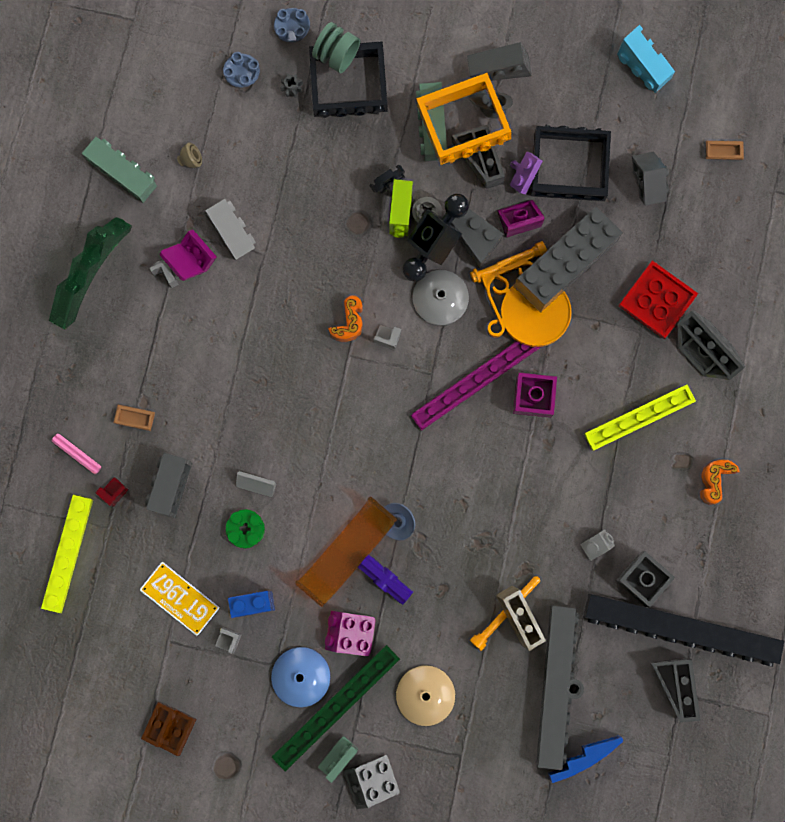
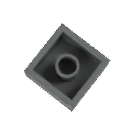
[616,551,675,607]

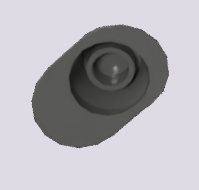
[469,89,513,118]

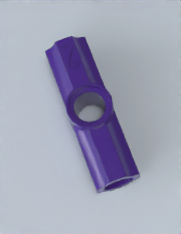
[358,554,413,605]

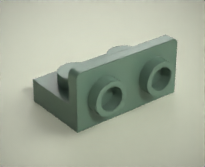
[318,736,358,783]

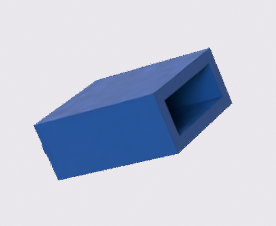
[228,591,275,618]

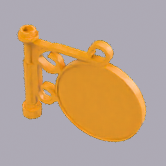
[470,241,572,347]

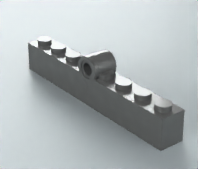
[536,606,584,770]

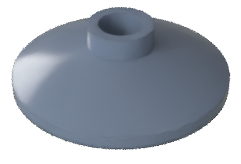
[379,503,415,540]

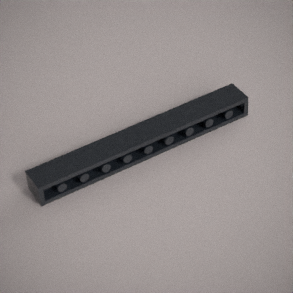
[583,594,785,667]

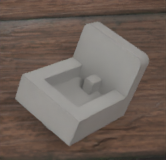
[150,260,179,288]
[580,530,615,561]

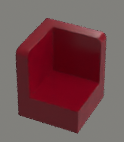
[95,477,129,507]

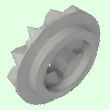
[412,197,442,223]

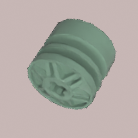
[312,22,360,74]

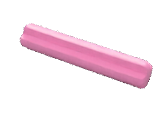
[52,434,101,474]

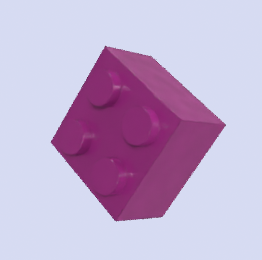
[513,373,557,418]

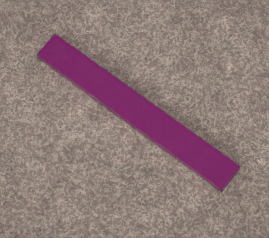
[410,341,543,431]

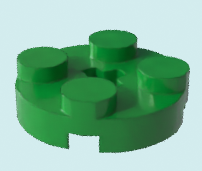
[226,509,265,549]

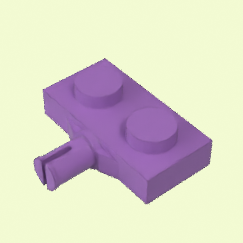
[510,152,543,195]

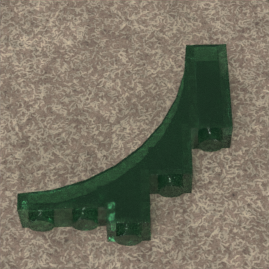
[49,217,132,330]

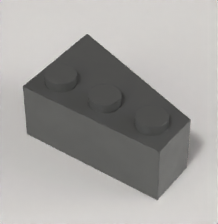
[467,42,532,81]
[452,125,505,189]
[451,209,503,269]
[651,658,701,723]

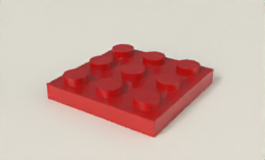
[618,260,699,339]

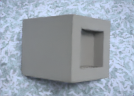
[373,325,401,350]
[215,627,242,654]

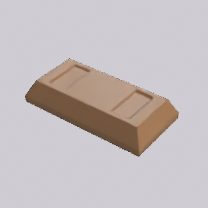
[706,141,744,160]
[113,405,155,431]

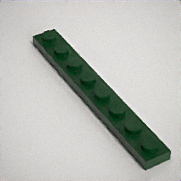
[272,645,400,772]

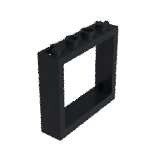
[309,41,388,118]
[531,124,611,202]

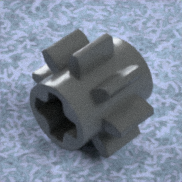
[280,74,303,98]

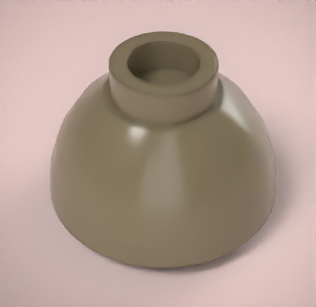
[177,142,202,168]

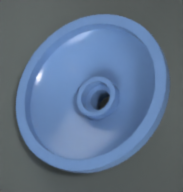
[271,647,330,707]

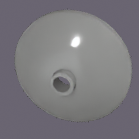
[412,270,469,326]

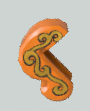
[328,295,363,342]
[700,460,740,505]

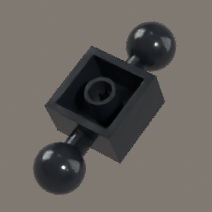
[403,193,469,282]

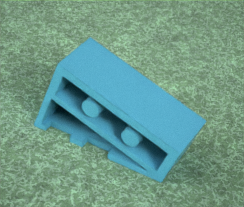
[617,25,675,93]

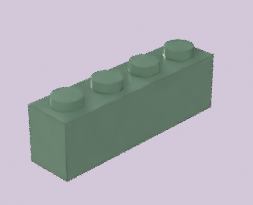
[416,82,447,161]
[81,137,157,203]

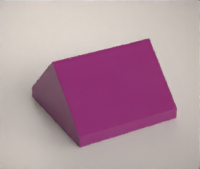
[497,200,544,238]

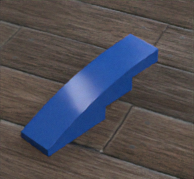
[548,735,623,783]

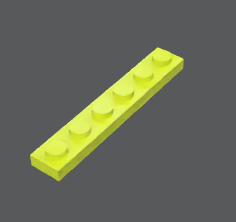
[584,385,696,451]
[41,495,93,613]

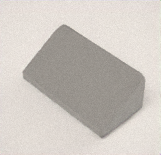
[236,471,277,497]

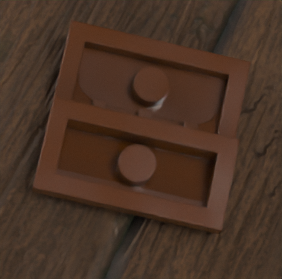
[141,702,197,756]

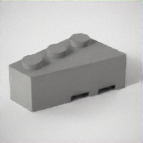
[204,199,256,260]

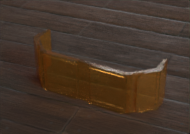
[295,496,398,607]

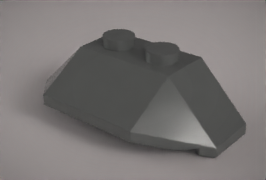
[678,310,745,380]

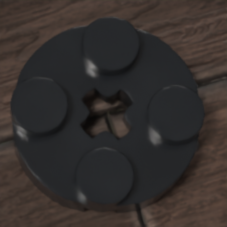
[369,165,405,194]

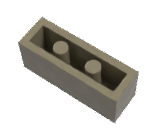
[496,585,546,651]

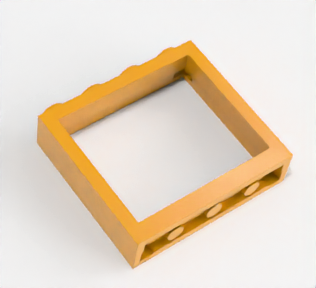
[416,73,511,165]

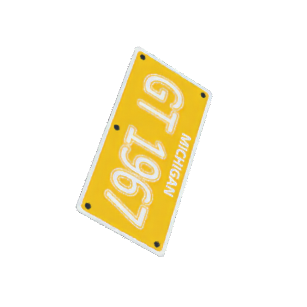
[140,562,219,636]

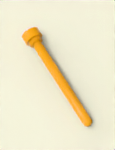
[470,576,540,651]

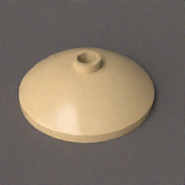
[396,665,455,726]

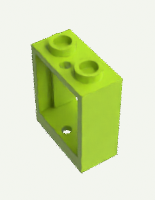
[389,179,413,238]

